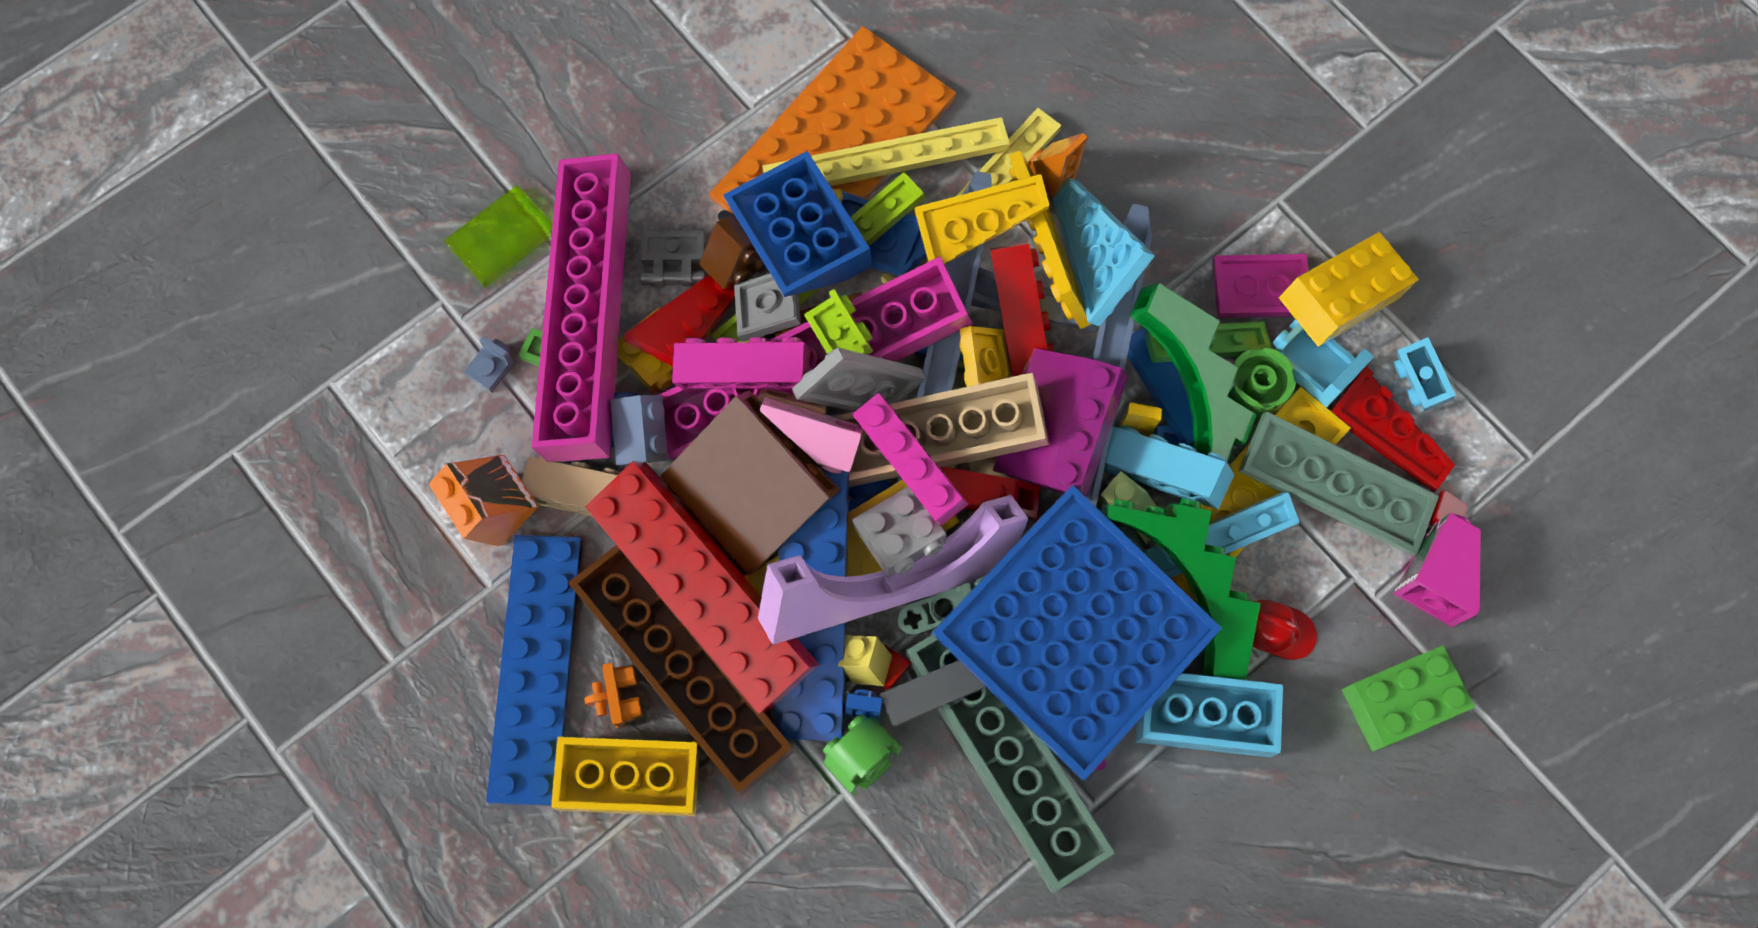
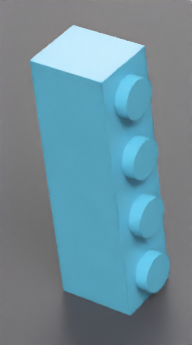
[1103,426,1234,510]

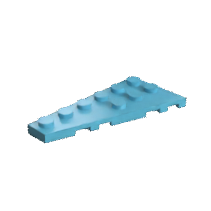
[1052,177,1155,327]

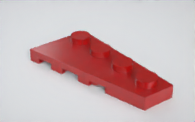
[1331,365,1455,493]

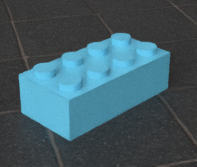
[1135,673,1283,758]

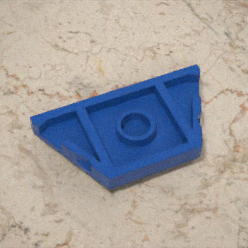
[841,191,927,278]

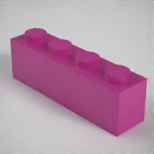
[672,337,812,389]
[852,393,968,525]

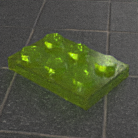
[444,185,553,288]

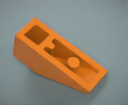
[1029,133,1088,198]

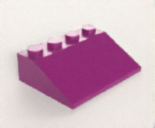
[993,348,1128,498]

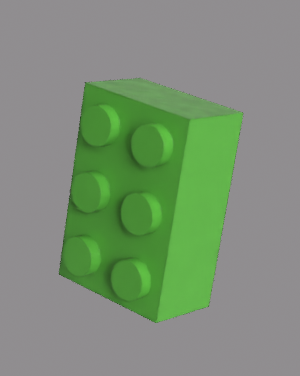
[1341,645,1475,751]

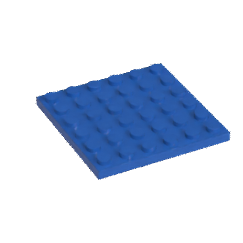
[931,485,1222,780]

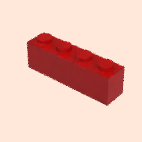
[990,241,1054,377]

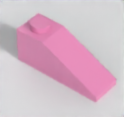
[760,397,862,473]

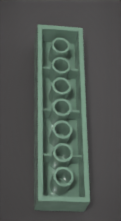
[906,635,1115,893]

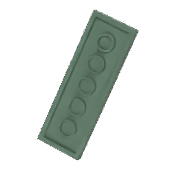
[1239,412,1439,556]

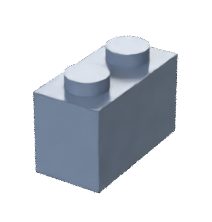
[610,395,668,465]

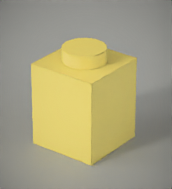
[838,635,892,686]

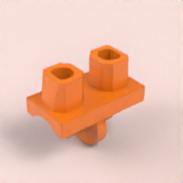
[584,663,643,729]

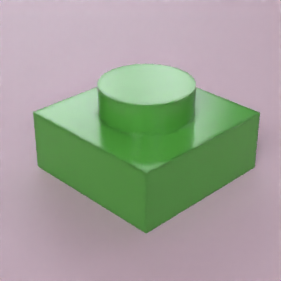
[518,328,542,367]

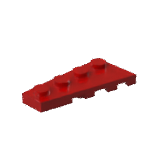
[624,275,735,367]

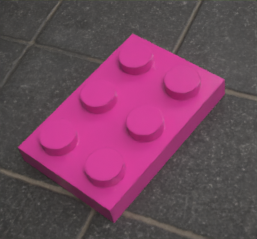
[1212,254,1309,318]

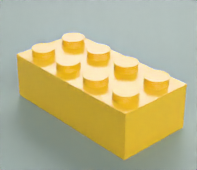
[1279,232,1419,347]
[551,737,701,817]

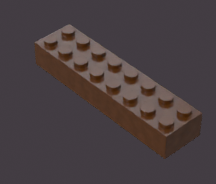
[568,545,794,796]

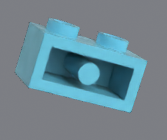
[1393,337,1456,413]

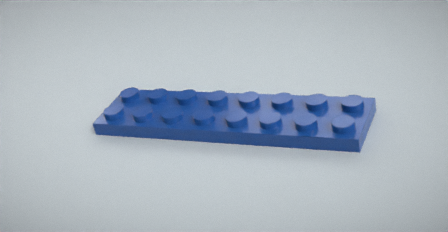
[775,468,849,741]
[486,535,582,806]

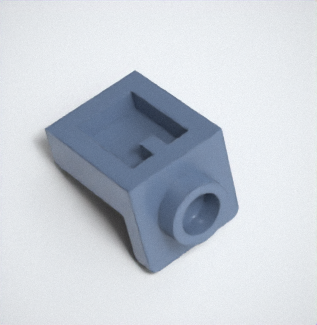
[463,336,515,393]

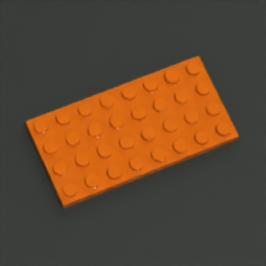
[709,26,956,214]

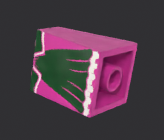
[1393,513,1481,627]

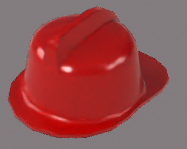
[1252,599,1317,660]

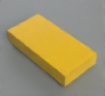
[1118,402,1162,437]

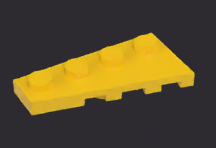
[914,174,1049,264]

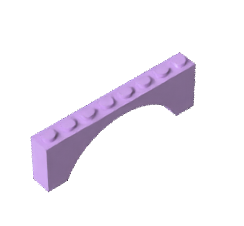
[758,495,1028,645]

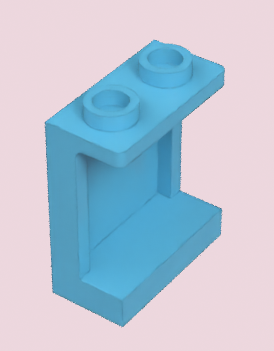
[1272,319,1374,408]

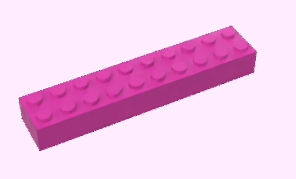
[531,153,631,462]
[659,257,973,461]

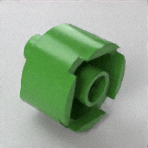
[1227,348,1295,422]
[823,713,902,796]

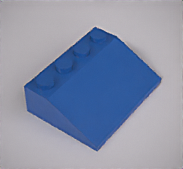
[723,151,872,297]

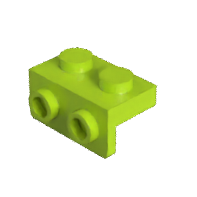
[804,289,873,355]

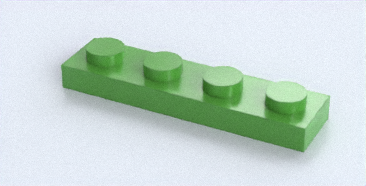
[1144,321,1272,363]

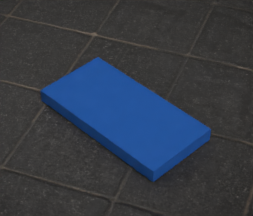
[1127,328,1194,446]

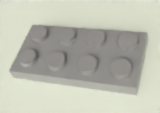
[792,348,926,411]

